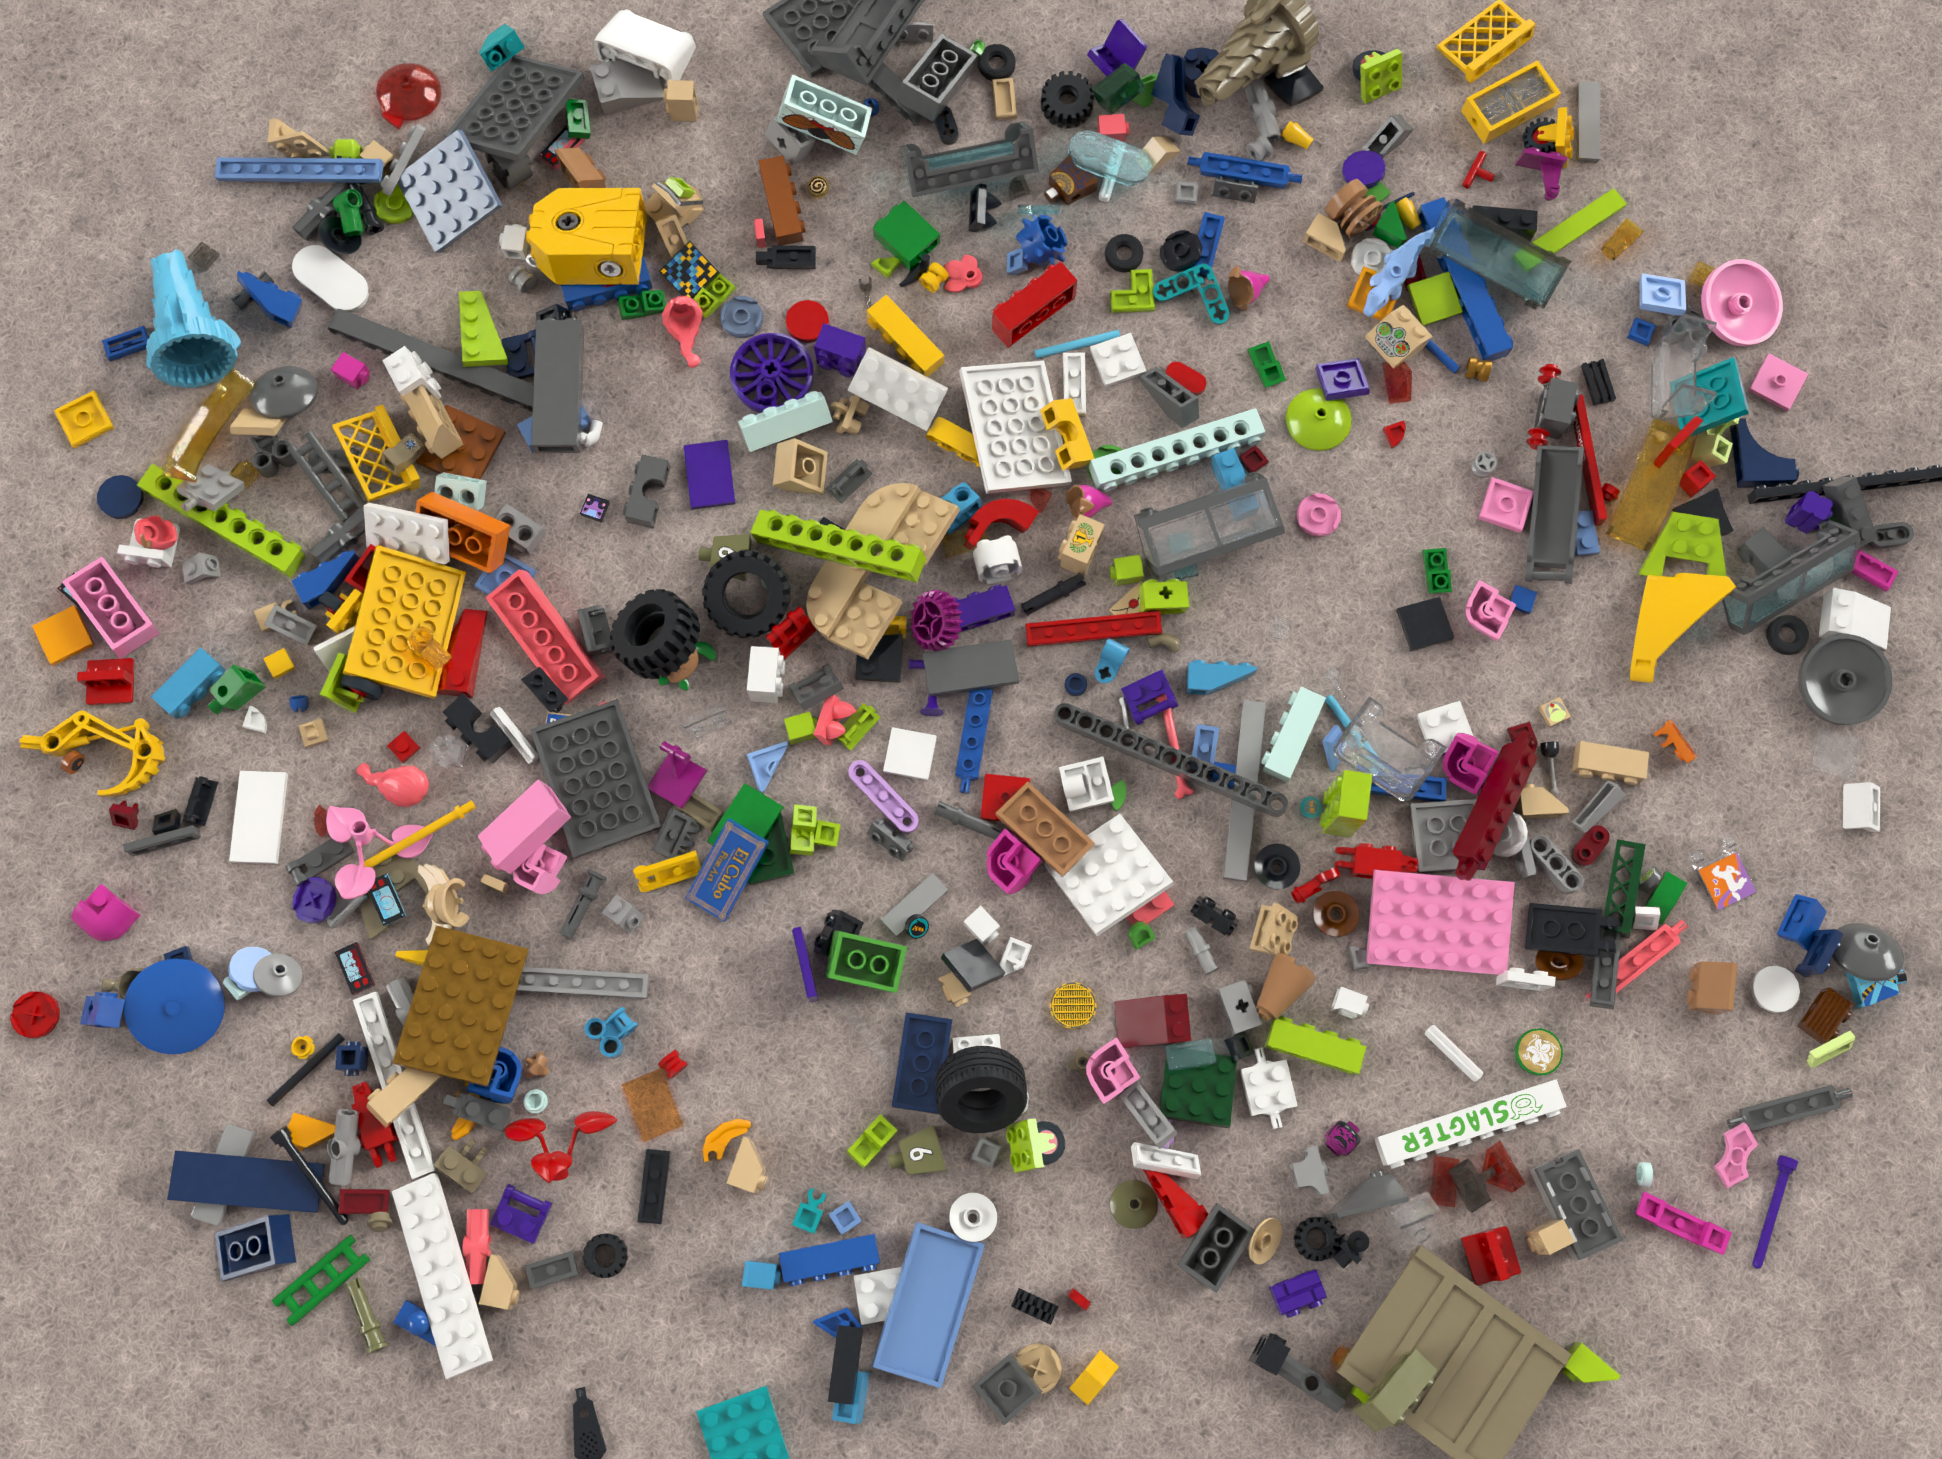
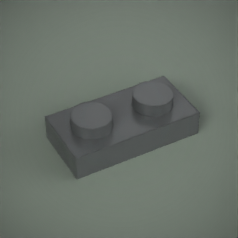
[525,1251,580,1290]

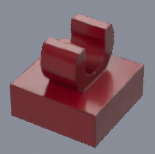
[109,800,139,830]

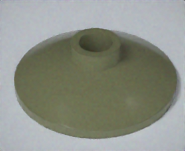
[1110,1180,1158,1229]

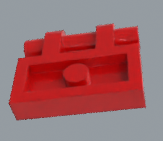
[766,606,816,660]

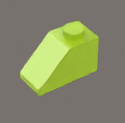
[1562,1342,1621,1383]

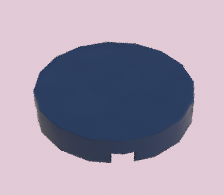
[97,475,144,519]

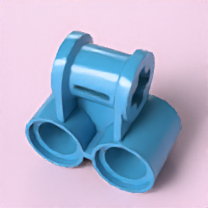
[1095,639,1130,683]
[584,1007,638,1059]

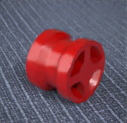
[658,1050,688,1079]

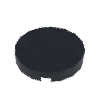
[1160,230,1203,272]

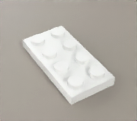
[364,503,450,564]

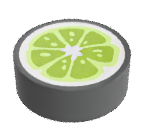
[1639,867,1662,890]

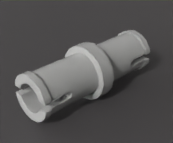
[1184,927,1219,975]

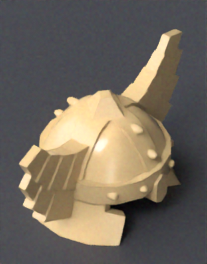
[418,863,469,946]

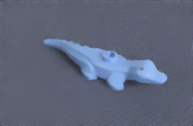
[1363,212,1450,317]

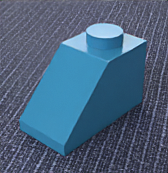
[742,1260,782,1289]

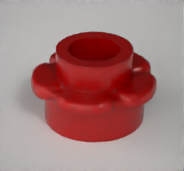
[1602,483,1620,502]

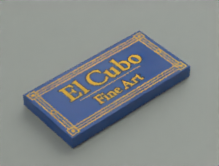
[685,818,769,922]

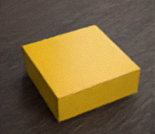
[263,648,296,679]

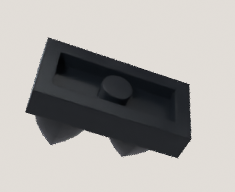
[968,184,1002,232]

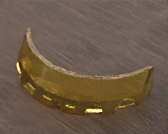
[161,368,256,483]

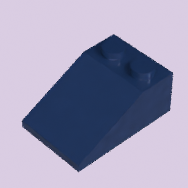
[215,1214,296,1281]

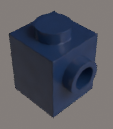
[335,1041,368,1076]

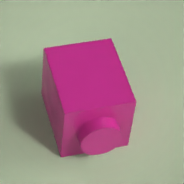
[331,352,370,390]

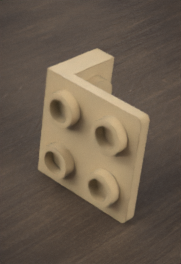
[267,118,330,158]

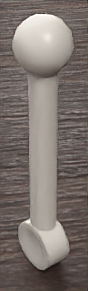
[1119,697,1132,743]

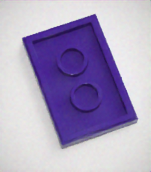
[683,440,736,510]
[792,927,819,1003]

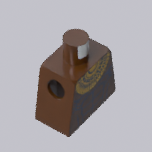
[1044,152,1098,205]

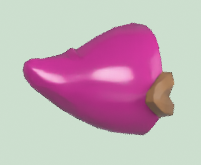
[1228,265,1270,311]
[1066,485,1112,521]

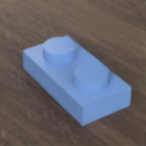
[1575,510,1600,556]
[1190,724,1219,771]

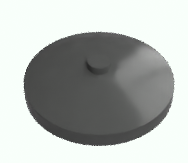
[1798,634,1892,725]

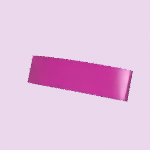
[1635,1192,1732,1255]

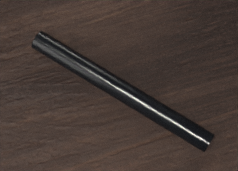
[267,1033,345,1107]

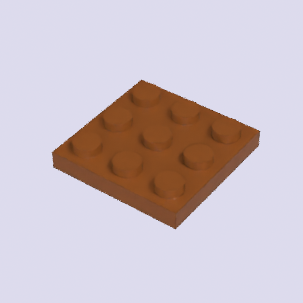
[415,405,506,480]

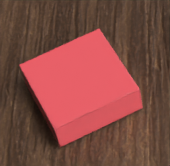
[754,218,766,248]

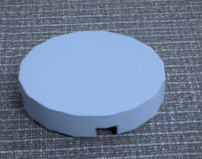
[228,947,278,992]

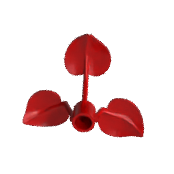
[504,1111,617,1183]

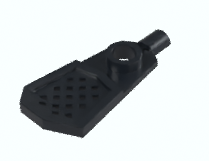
[573,1387,607,1459]

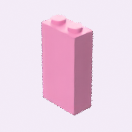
[478,779,571,874]

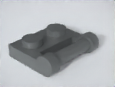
[788,663,844,711]

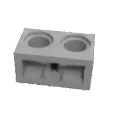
[495,504,546,555]

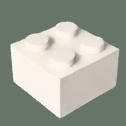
[747,646,785,703]

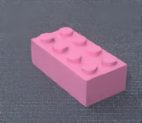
[62,557,160,659]

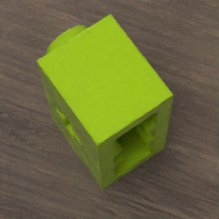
[1138,579,1190,614]

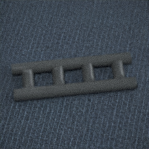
[287,430,366,522]

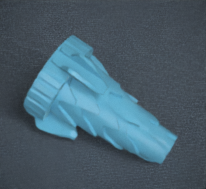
[146,249,241,388]

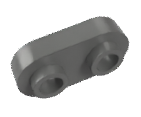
[1868,522,1914,549]

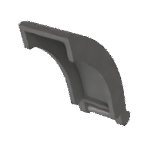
[1525,445,1584,584]

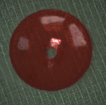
[376,63,441,120]

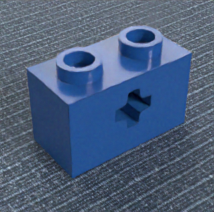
[80,992,125,1028]

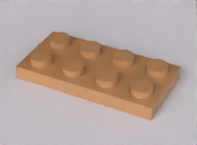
[996,782,1095,878]

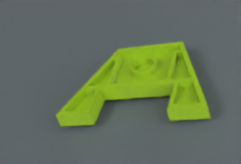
[1638,512,1726,576]

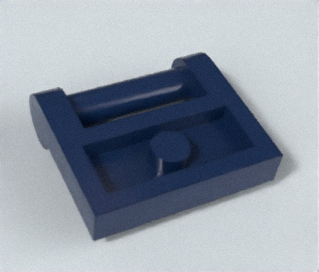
[501,329,536,379]
[1795,929,1843,977]

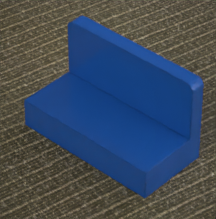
[1777,894,1826,951]

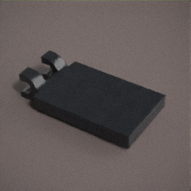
[1525,903,1619,957]

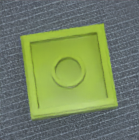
[1407,271,1463,326]

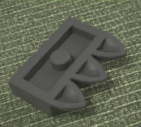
[651,808,701,859]

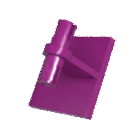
[1515,147,1568,201]
[648,741,707,809]

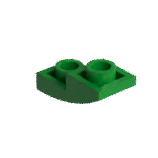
[617,290,666,320]
[1422,548,1452,594]

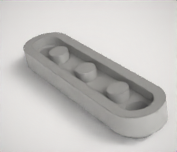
[380,123,426,196]

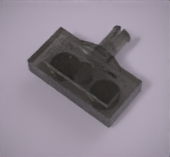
[1448,1159,1497,1213]

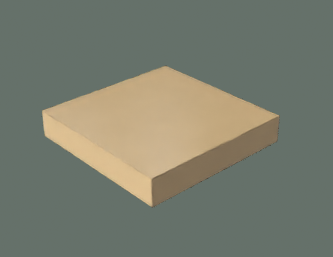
[230,408,287,436]

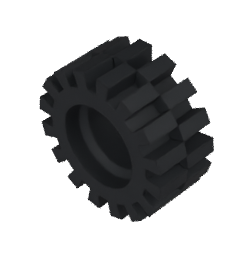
[1294,1217,1340,1261]
[1011,1288,1059,1325]

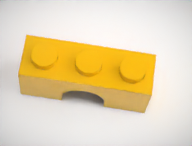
[1040,398,1095,471]

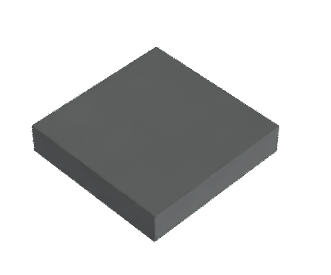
[973,1353,1043,1425]

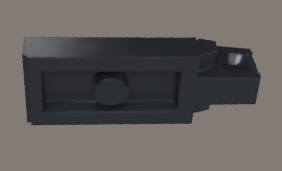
[756,245,816,269]

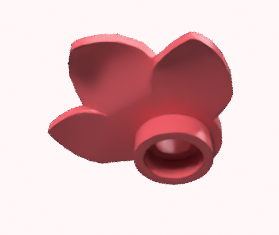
[944,255,983,292]

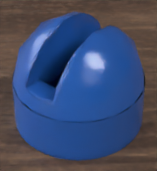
[863,98,879,116]
[289,695,309,713]

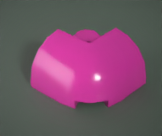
[1442,733,1498,795]
[986,829,1043,894]
[71,884,141,941]

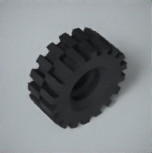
[1041,71,1095,129]

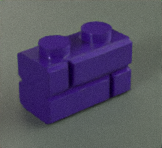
[1785,491,1833,534]
[1269,1269,1327,1318]

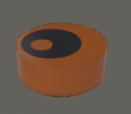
[61,750,85,774]

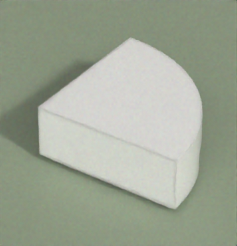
[242,705,267,734]

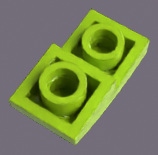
[693,274,737,318]

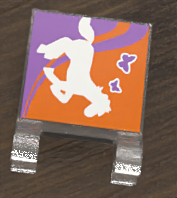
[1686,836,1758,912]

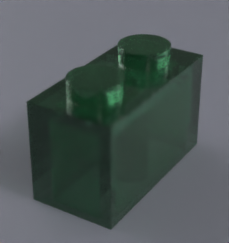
[1091,63,1145,115]

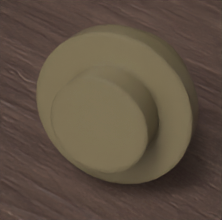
[367,1212,392,1232]

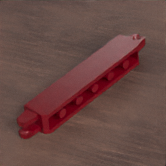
[1452,730,1538,881]

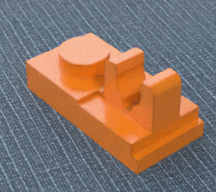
[1654,719,1698,763]

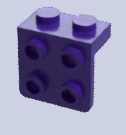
[1087,19,1147,84]

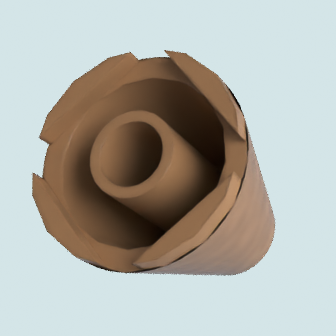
[1256,953,1316,1021]

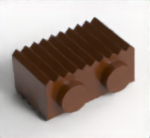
[1797,987,1853,1044]

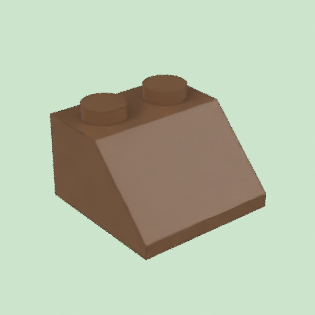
[554,148,607,188]
[1686,961,1738,1015]

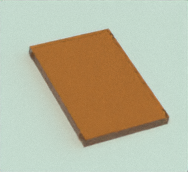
[622,1068,683,1142]

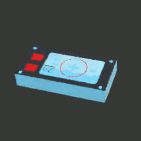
[368,873,406,926]

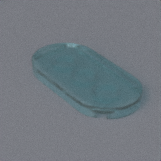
[1068,130,1151,186]

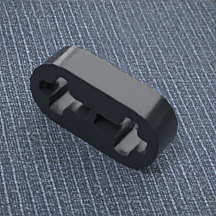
[934,106,959,145]

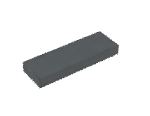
[123,825,201,856]

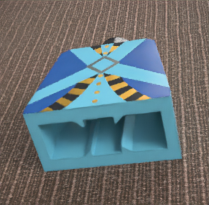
[1846,969,1907,1009]

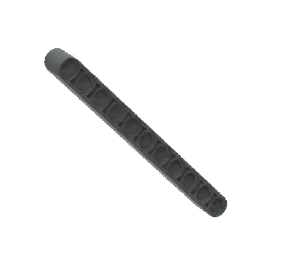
[327,309,534,412]
[1054,703,1288,817]

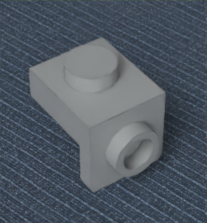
[181,553,221,584]
[602,894,644,934]

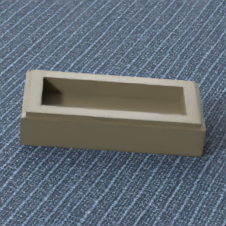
[673,792,724,832]

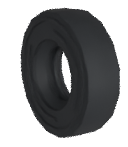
[978,44,1015,81]
[1105,234,1144,273]
[1766,615,1809,655]

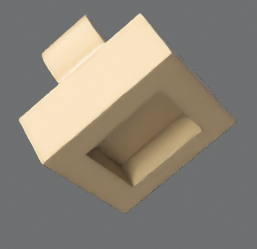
[299,718,329,748]

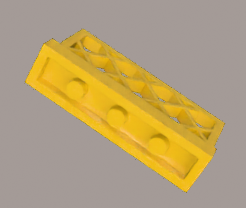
[1437,0,1536,84]
[332,404,420,502]

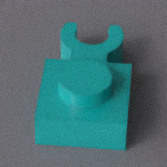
[792,1188,826,1234]

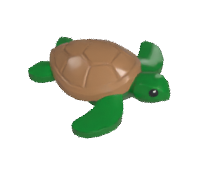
[651,636,716,691]

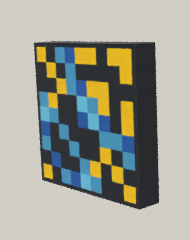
[659,241,720,299]

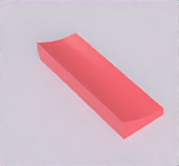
[485,570,605,705]

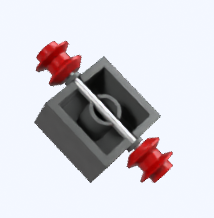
[1526,364,1579,450]

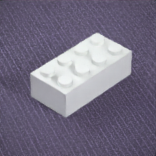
[848,347,948,431]

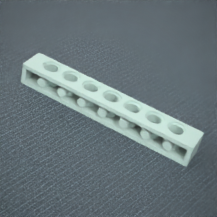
[1089,408,1265,492]

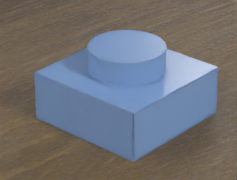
[1007,248,1028,275]
[829,1201,862,1235]

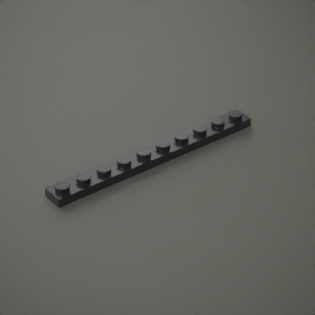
[1747,465,1942,504]

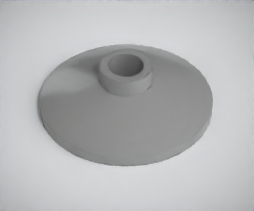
[253,954,302,997]

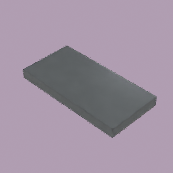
[922,639,1020,697]

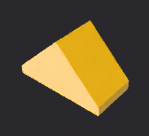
[1069,1350,1119,1405]

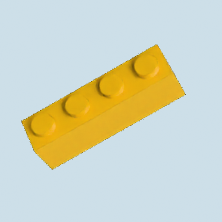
[867,294,944,377]

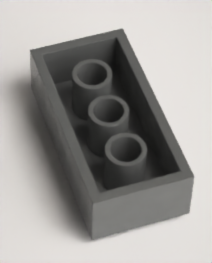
[897,34,978,122]

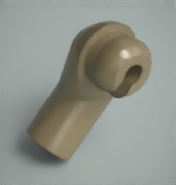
[1147,633,1180,653]

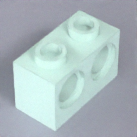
[435,472,487,511]

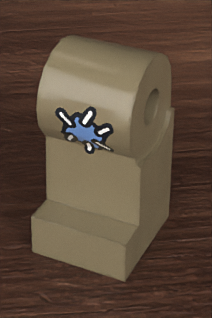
[382,433,426,476]

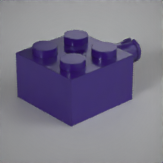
[814,323,866,377]

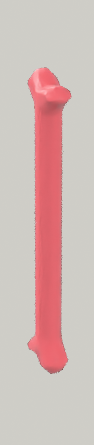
[1154,694,1194,799]

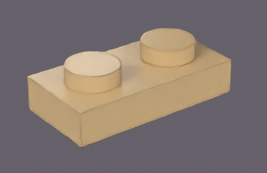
[655,213,688,259]

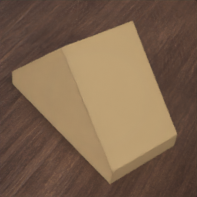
[1134,136,1181,176]

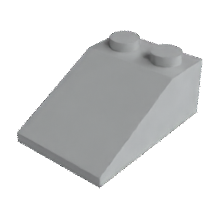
[590,61,663,115]

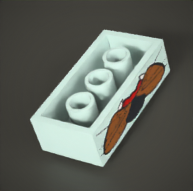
[776,75,872,155]

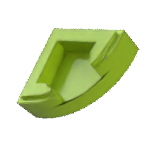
[871,257,902,278]

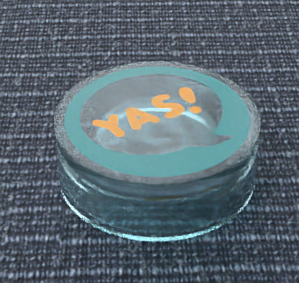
[1298,796,1322,820]

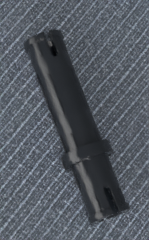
[1021,572,1086,616]

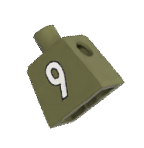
[698,534,752,581]
[888,1125,946,1175]

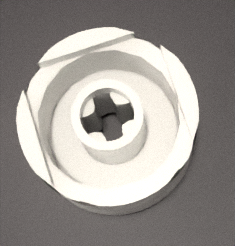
[973,536,1022,584]

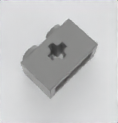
[765,115,815,165]
[1216,980,1263,1036]

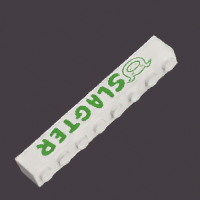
[1374,1079,1567,1169]

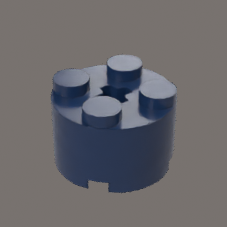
[1183,47,1219,98]

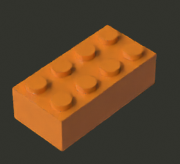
[416,492,511,573]

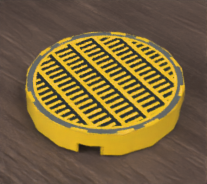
[1049,982,1097,1030]

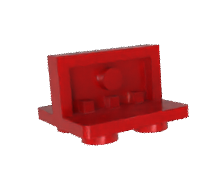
[77,658,135,705]
[1461,1226,1521,1285]

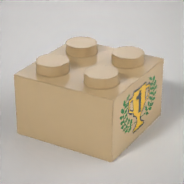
[1058,514,1105,577]

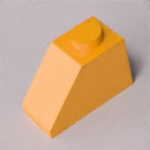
[288,1112,336,1151]

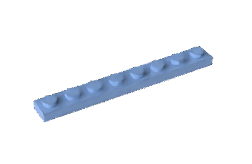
[215,157,384,183]

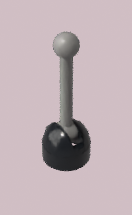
[1540,741,1559,797]

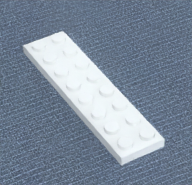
[392,1173,493,1379]

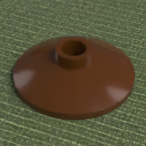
[1313,891,1360,937]
[1535,951,1584,981]

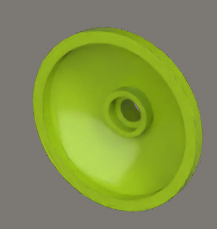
[1286,388,1352,451]

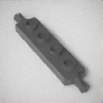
[1727,1085,1853,1132]

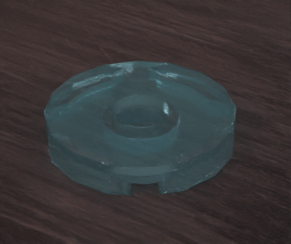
[1017,204,1061,214]

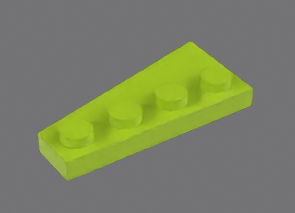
[459,290,508,367]

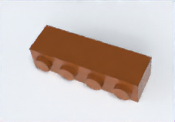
[758,155,806,246]

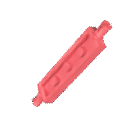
[1585,920,1688,1002]

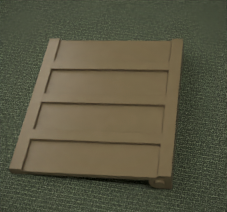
[1336,1245,1571,1459]

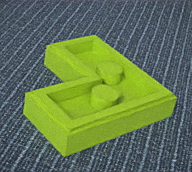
[1110,269,1155,313]

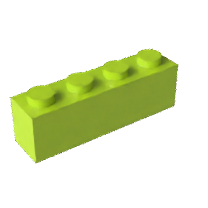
[1265,1016,1367,1076]

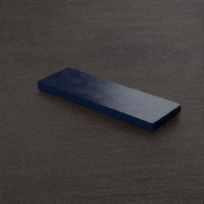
[167,1150,325,1213]

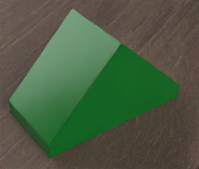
[1372,201,1407,249]

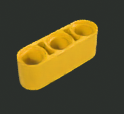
[926,417,980,467]

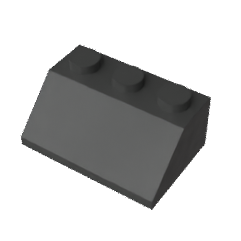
[1177,1203,1255,1293]

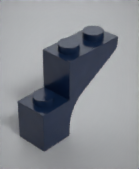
[1151,53,1200,136]

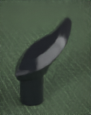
[899,254,930,287]

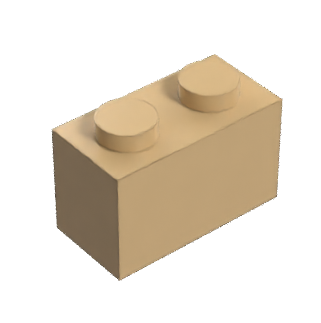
[663,80,698,121]
[1526,1219,1575,1255]

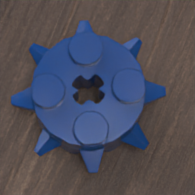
[1016,214,1068,266]

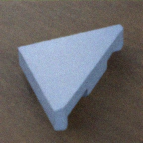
[747,741,788,794]

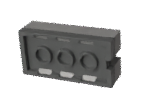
[1529,1149,1623,1260]

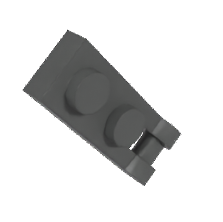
[285,838,355,887]

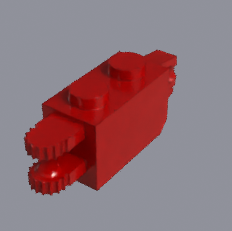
[1334,843,1418,879]
[351,1082,399,1168]

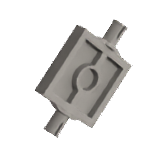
[177,464,245,512]

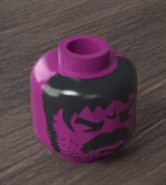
[1325,1120,1361,1157]

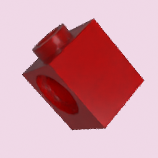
[1676,460,1716,498]

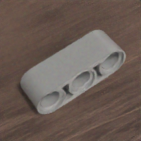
[1529,835,1584,894]

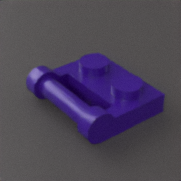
[1121,669,1179,726]
[489,1184,553,1244]

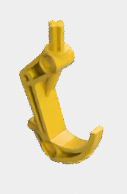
[19,711,166,797]

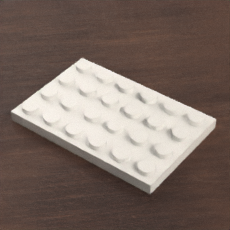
[959,361,1072,494]

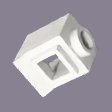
[1330,987,1369,1019]

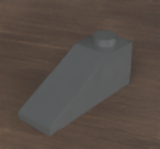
[1139,367,1199,428]

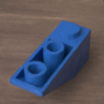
[237,271,302,328]
[292,550,360,609]

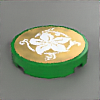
[1514,1028,1563,1076]

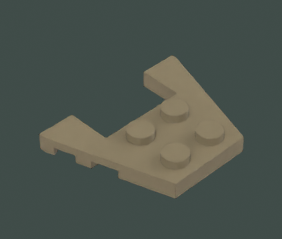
[358,844,429,940]

